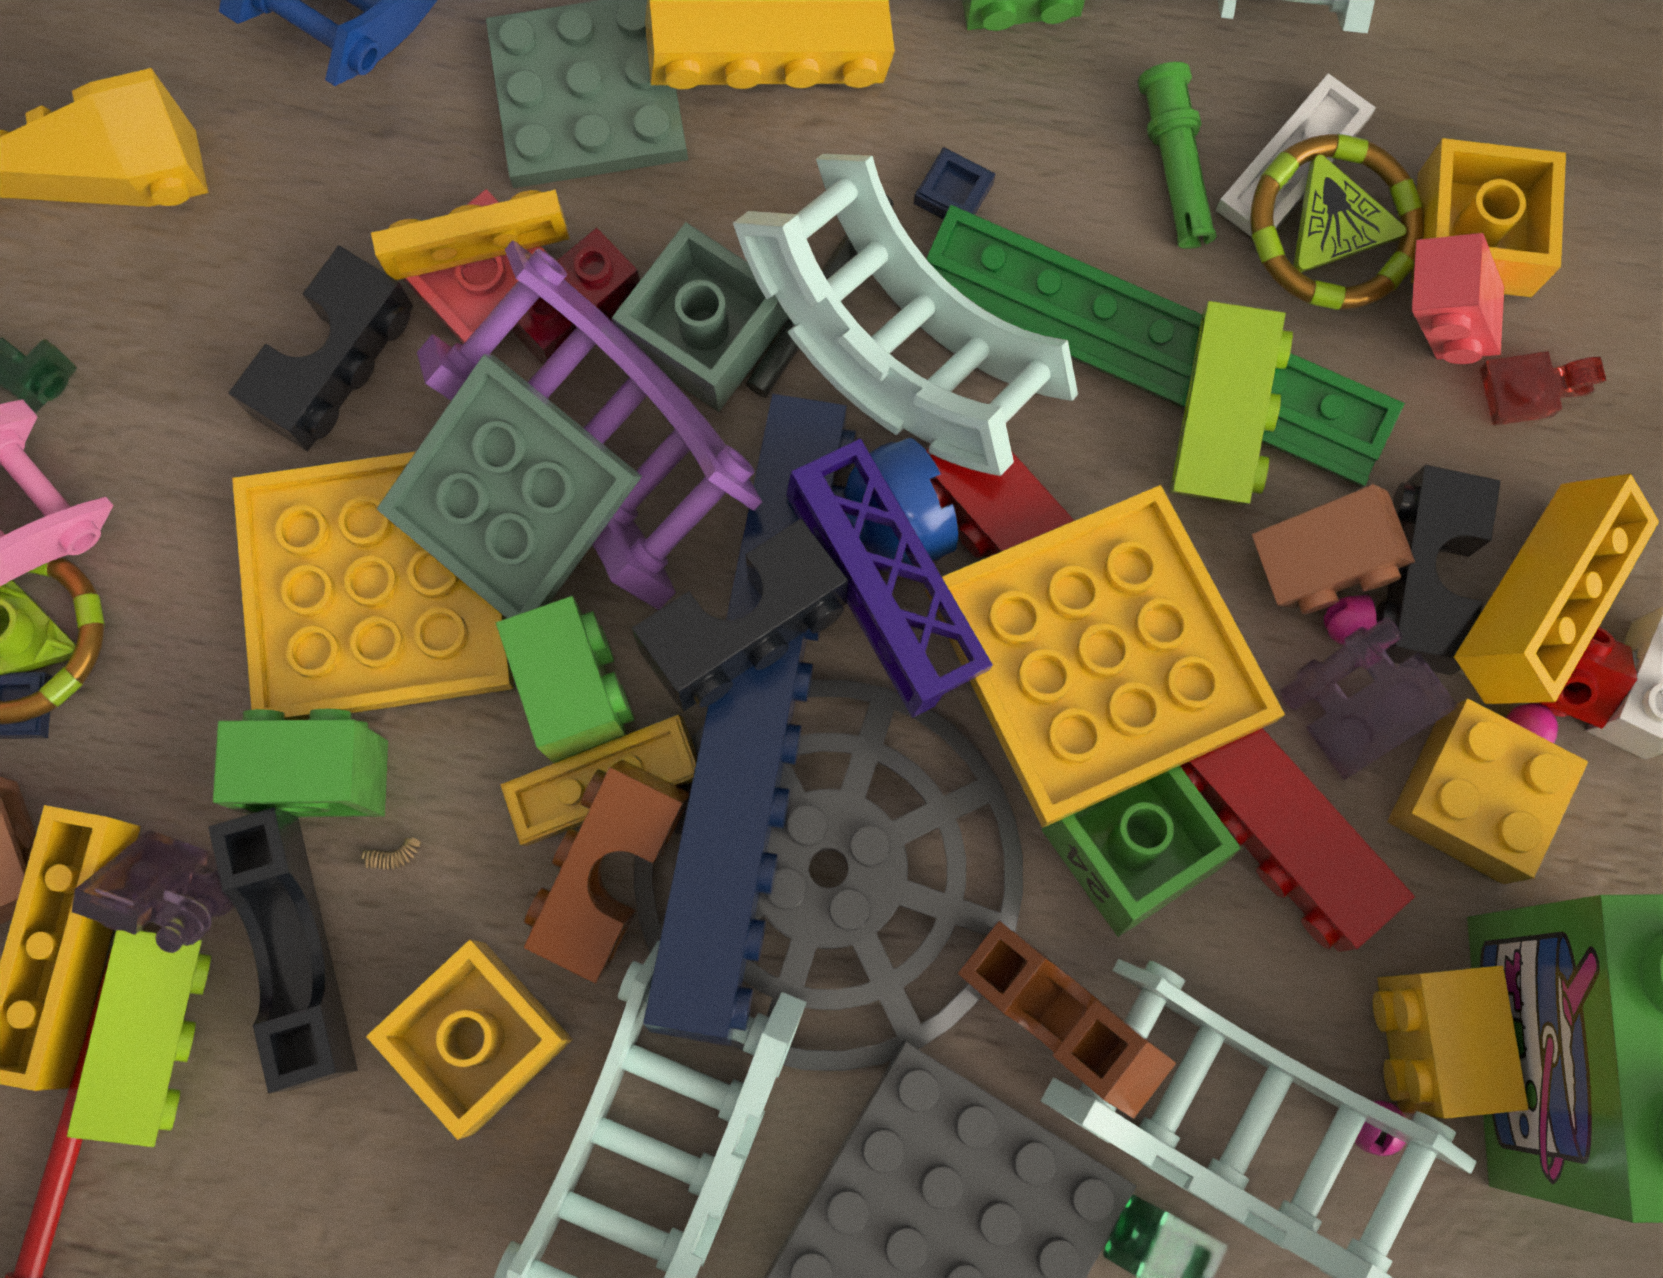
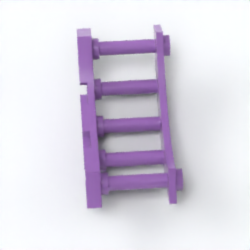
[417,240,762,610]

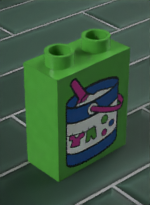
[1467,894,1663,1223]

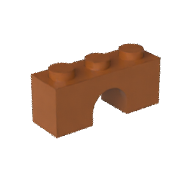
[523,759,690,984]
[958,921,1177,1119]

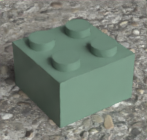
[612,222,789,412]

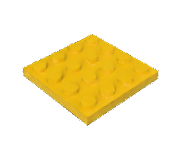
[232,451,514,720]
[925,485,1285,828]

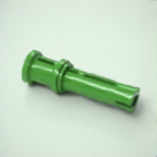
[1137,62,1217,249]

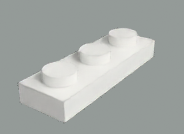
[1216,73,1376,236]

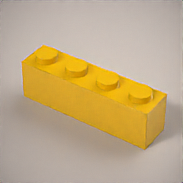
[645,0,895,89]
[1454,473,1659,704]
[0,805,141,1091]

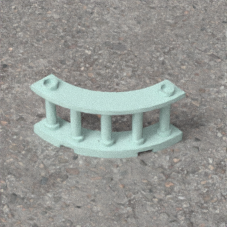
[733,154,1078,476]
[494,941,807,1278]
[1041,959,1477,1278]

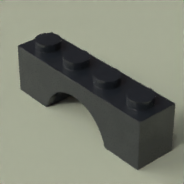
[208,807,358,1093]

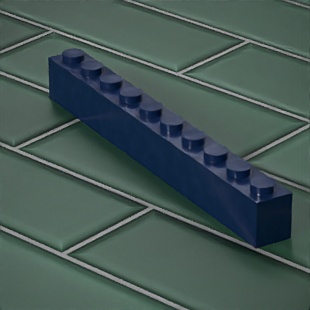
[643,393,856,1046]

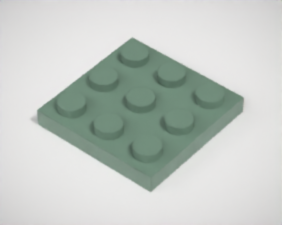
[486,0,688,188]
[377,354,642,618]

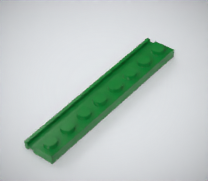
[926,205,1405,487]

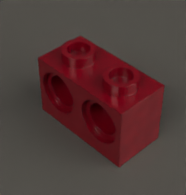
[512,227,640,364]

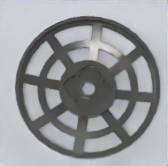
[634,680,1023,1071]

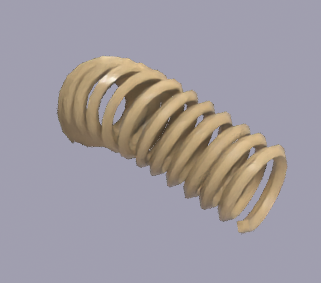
[361,837,421,870]

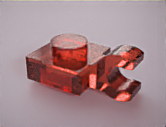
[1480,351,1606,426]

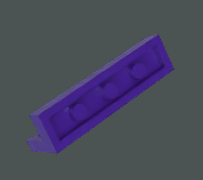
[786,438,993,718]

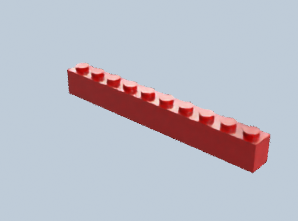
[926,448,1415,952]

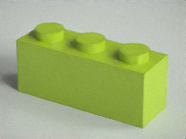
[1169,301,1293,505]
[67,927,211,1147]

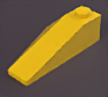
[0,68,208,207]

